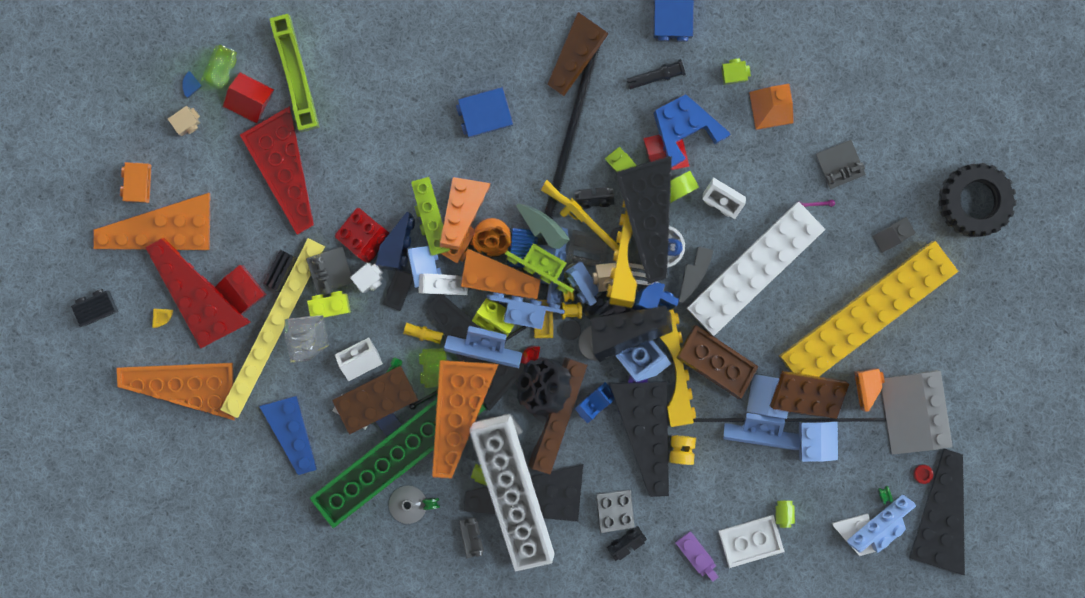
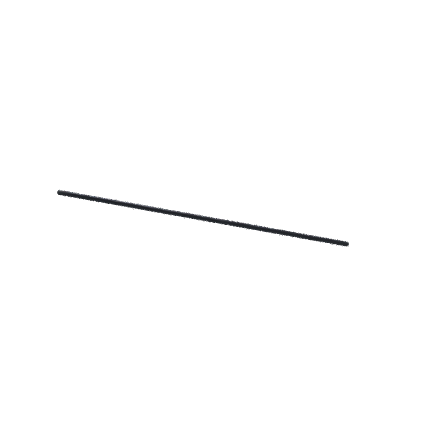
[693,418,887,422]

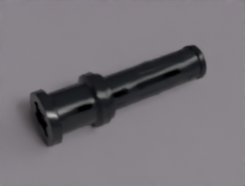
[627,59,686,90]

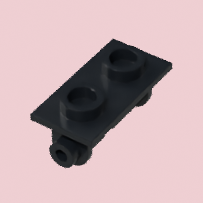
[575,187,614,209]
[607,526,647,561]

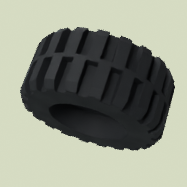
[938,163,1017,237]

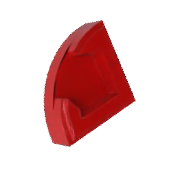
[520,345,540,364]

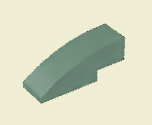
[516,203,570,249]

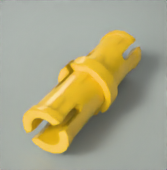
[403,322,443,344]

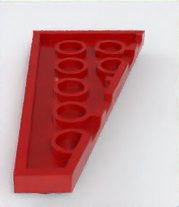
[240,106,314,235]
[145,238,251,349]

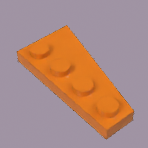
[440,177,491,250]
[461,248,540,299]

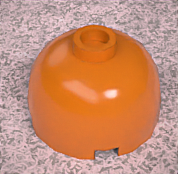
[472,218,511,257]

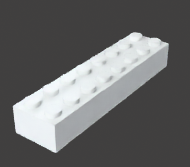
[686,202,826,336]
[470,414,554,572]

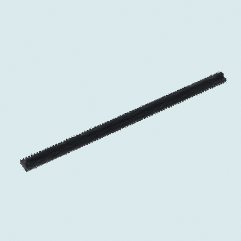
[544,47,600,219]

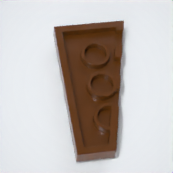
[547,12,609,96]

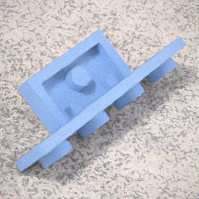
[847,495,916,553]

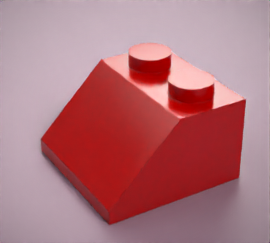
[215,265,266,315]

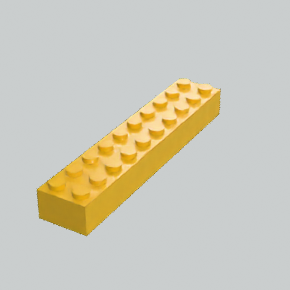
[779,241,959,377]

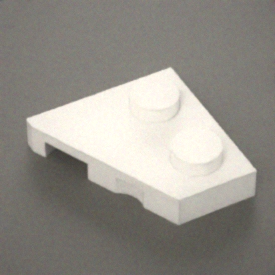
[832,514,876,556]

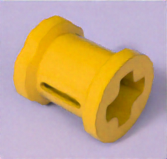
[561,302,582,320]

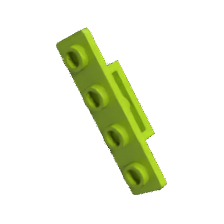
[411,177,450,256]
[505,244,574,294]

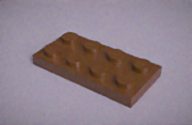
[676,325,759,399]
[332,366,418,435]
[770,371,849,419]

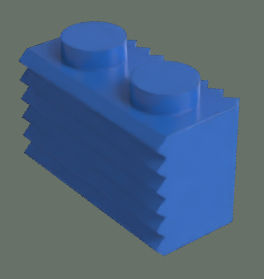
[507,228,538,268]

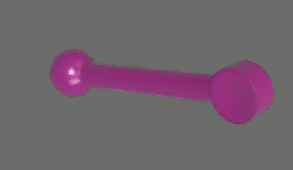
[796,199,835,207]

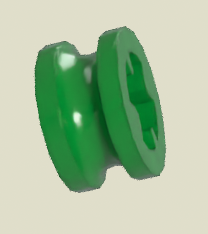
[878,486,893,505]
[422,498,440,510]

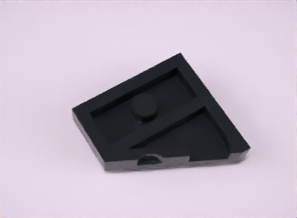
[582,291,632,320]

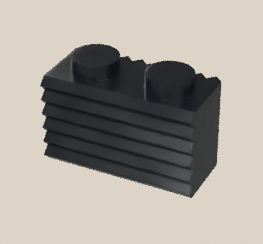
[71,289,119,327]

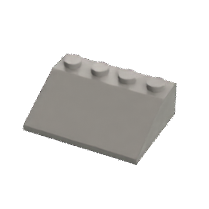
[882,370,952,455]

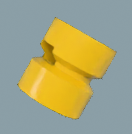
[669,435,696,465]

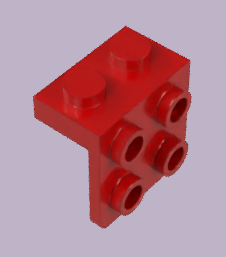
[335,208,390,263]

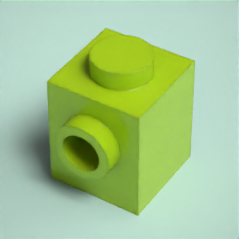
[721,58,751,85]

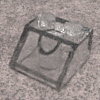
[285,315,329,363]

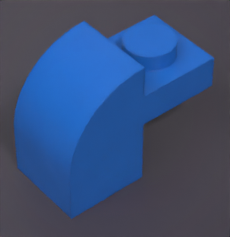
[632,283,679,311]
[575,382,615,423]

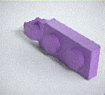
[675,531,718,582]

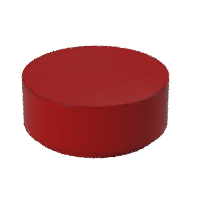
[913,464,933,484]

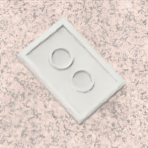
[718,515,784,568]

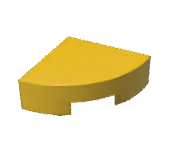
[152,309,173,328]

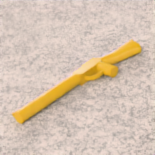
[541,180,619,251]

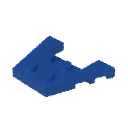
[653,94,731,167]

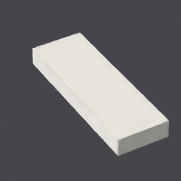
[419,273,468,295]

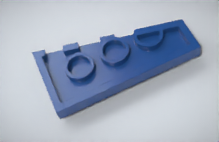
[259,396,317,475]

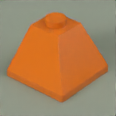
[749,84,794,130]
[854,368,885,412]

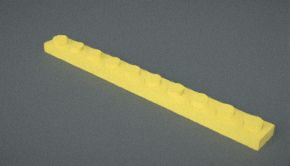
[221,238,325,418]

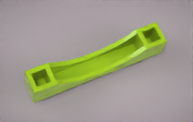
[269,14,320,132]

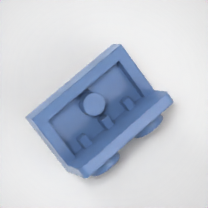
[565,262,598,306]

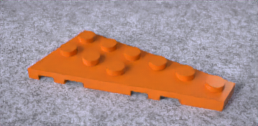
[94,193,210,250]
[432,360,498,478]
[117,363,235,420]

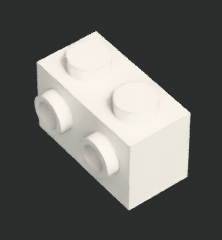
[702,177,746,219]
[350,263,383,293]
[335,338,383,381]

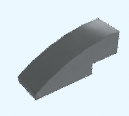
[679,247,714,303]

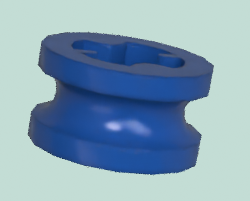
[668,238,683,256]

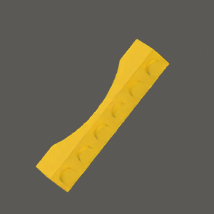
[607,200,637,308]
[659,309,696,427]

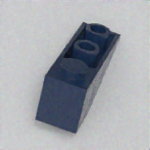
[376,212,415,272]

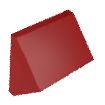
[223,72,274,123]

